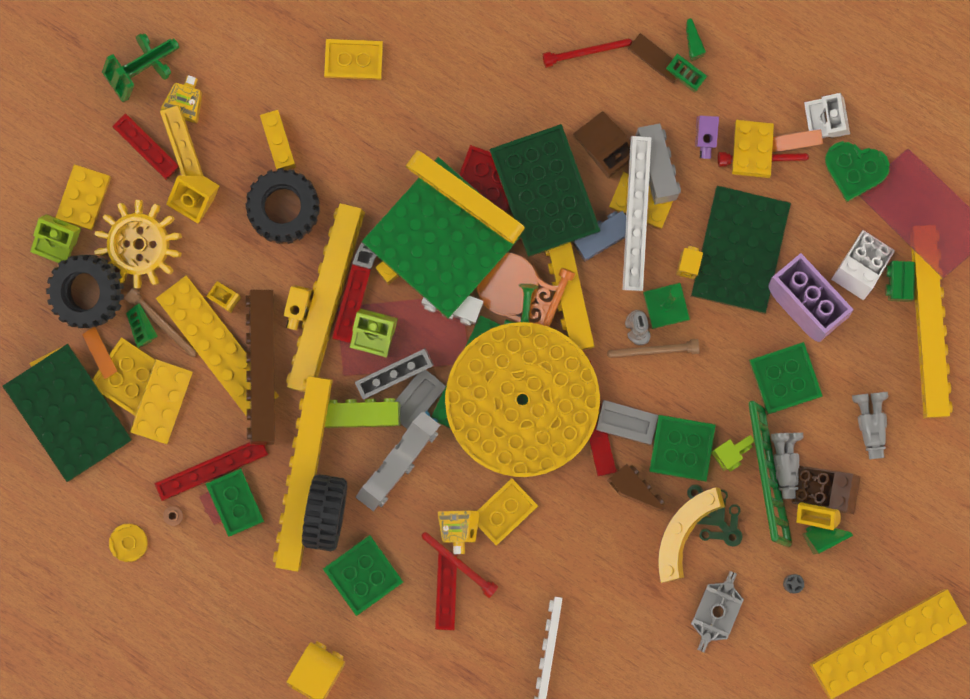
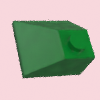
[802,525,853,554]

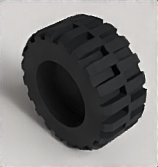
[245,168,320,244]
[46,255,124,328]
[302,474,347,552]

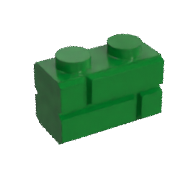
[885,261,915,302]

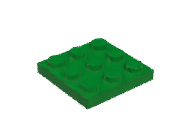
[749,342,823,415]
[649,415,716,482]
[323,535,404,616]

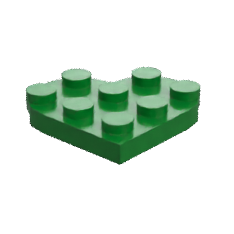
[825,141,890,203]

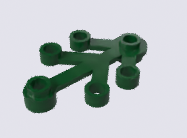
[687,484,743,547]

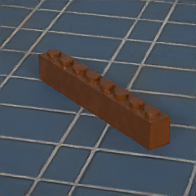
[246,290,275,445]

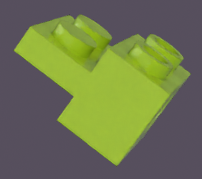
[30,214,81,263]
[350,308,398,357]
[711,435,754,472]

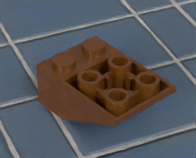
[573,111,631,178]
[607,464,665,511]
[792,466,860,515]

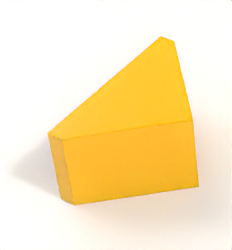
[206,281,241,314]

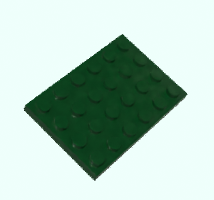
[489,124,600,257]
[691,186,791,314]
[2,344,132,482]

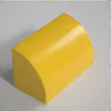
[796,502,841,530]

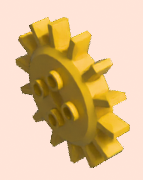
[94,200,182,288]

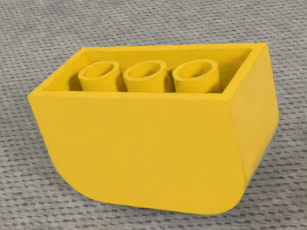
[286,641,345,699]

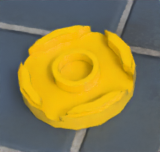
[109,523,148,562]

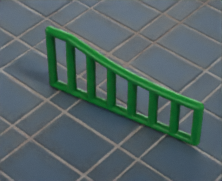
[748,401,792,548]

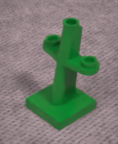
[102,33,179,102]

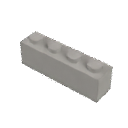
[636,123,681,205]
[355,348,434,399]

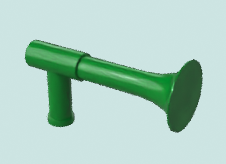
[504,284,539,324]

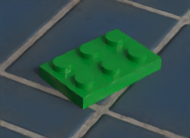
[206,468,264,537]

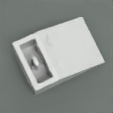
[831,230,895,300]

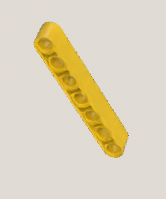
[405,150,525,244]

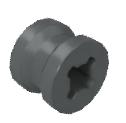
[783,574,804,593]

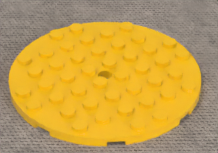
[445,322,600,477]

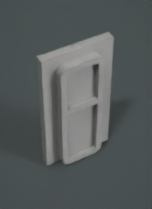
[395,370,446,429]
[596,400,658,445]

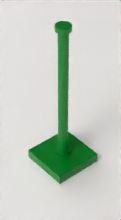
[643,283,690,329]

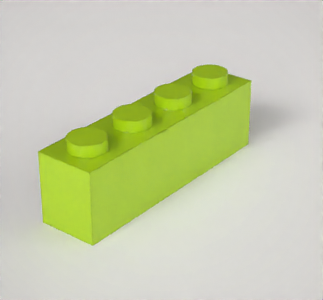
[325,398,400,428]

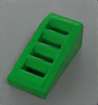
[686,18,706,61]
[666,53,707,93]
[126,303,158,348]

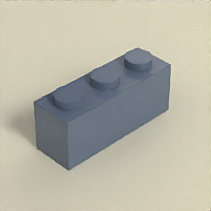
[573,211,626,262]

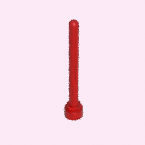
[542,38,632,68]
[717,152,809,167]
[421,532,498,598]

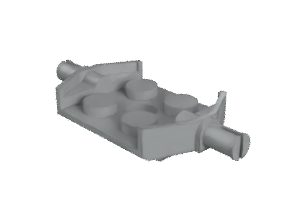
[691,571,744,653]

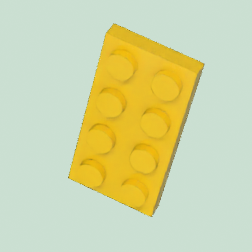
[130,359,193,444]

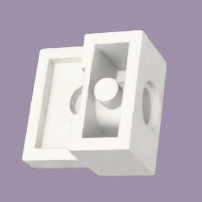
[804,93,850,138]

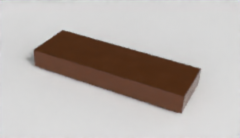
[628,33,685,84]

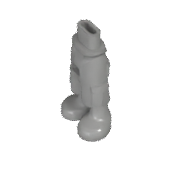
[625,310,651,345]
[852,392,888,459]
[771,432,804,499]

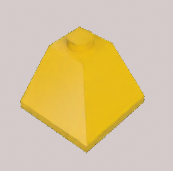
[166,175,220,224]

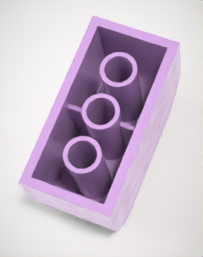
[769,253,854,342]

